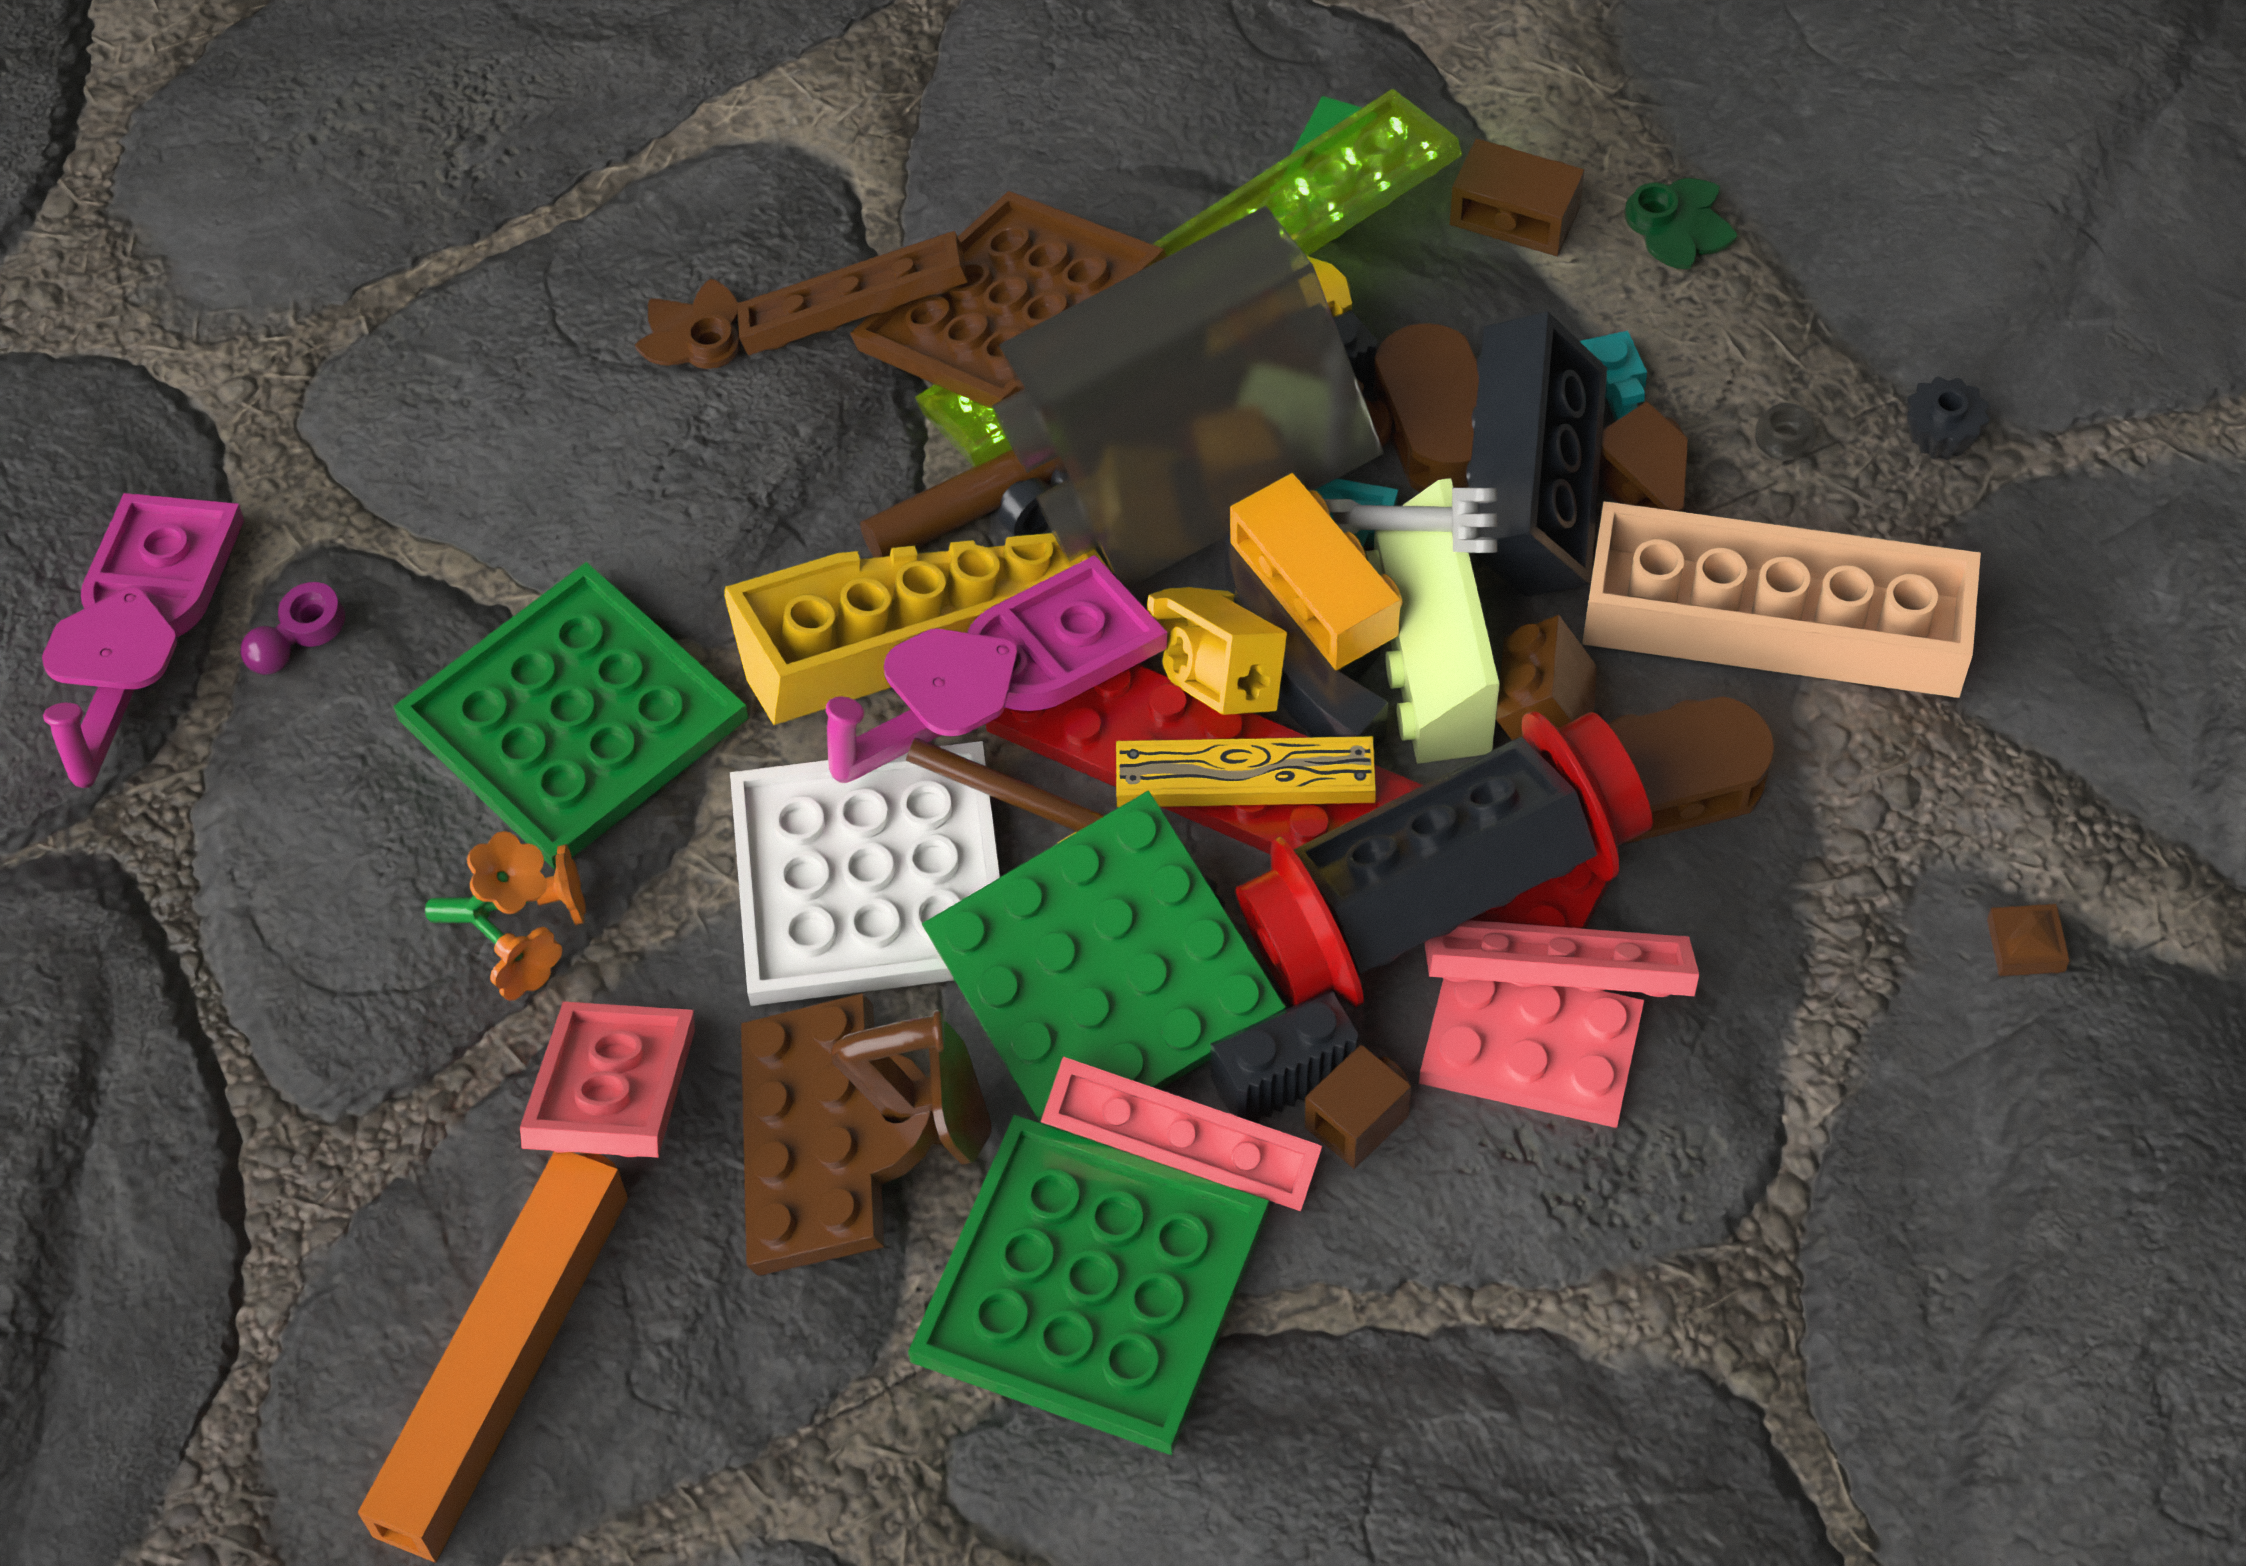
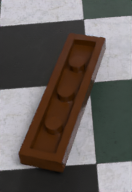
[737,230,968,356]

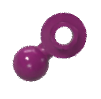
[240,582,345,675]

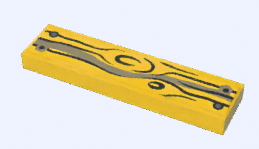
[1116,737,1375,807]

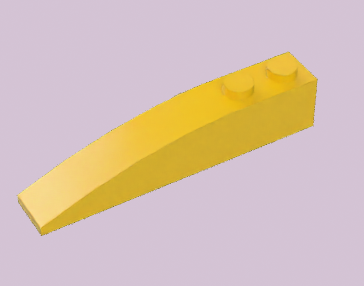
[724,530,1109,725]

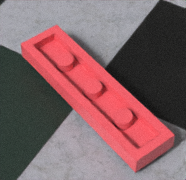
[1424,920,1699,997]
[1040,1057,1322,1211]

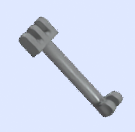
[1324,487,1497,553]

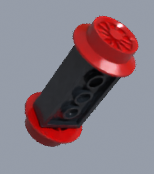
[1236,711,1653,1008]

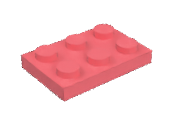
[1419,978,1644,1128]
[520,1002,695,1158]

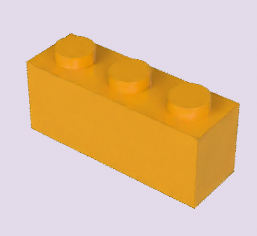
[1230,473,1403,671]

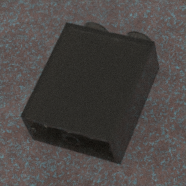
[992,206,1384,589]

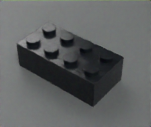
[1467,311,1607,597]

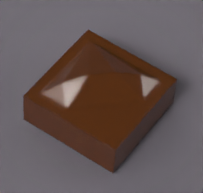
[1987,904,2069,976]

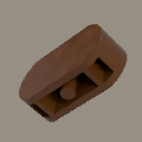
[1373,323,1479,493]
[1608,696,1774,843]

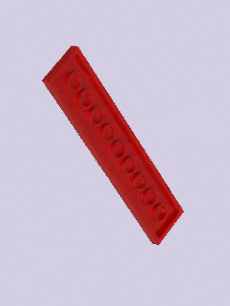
[986,664,1612,929]

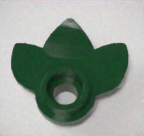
[1624,178,1737,269]

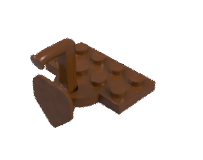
[741,993,992,1276]

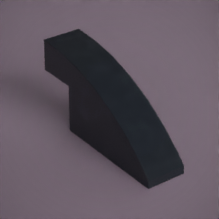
[1225,531,1388,750]

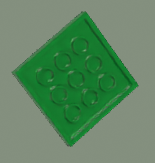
[393,562,749,870]
[921,790,1286,1137]
[908,1115,1269,1456]

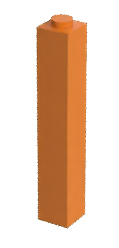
[358,1152,628,1563]

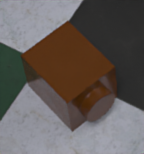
[1305,1045,1411,1169]

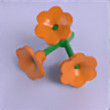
[425,831,586,1001]

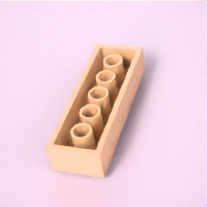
[1582,501,1981,698]

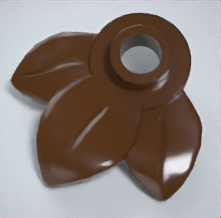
[635,279,740,369]

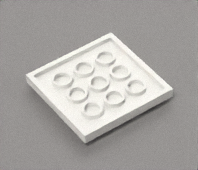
[730,741,1000,1006]

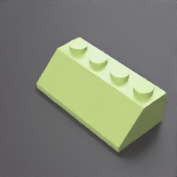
[1365,478,1499,764]

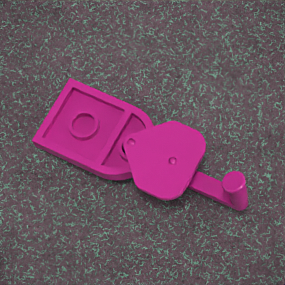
[42,493,244,788]
[826,555,1167,783]

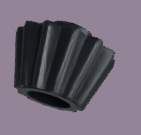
[1907,376,1990,460]

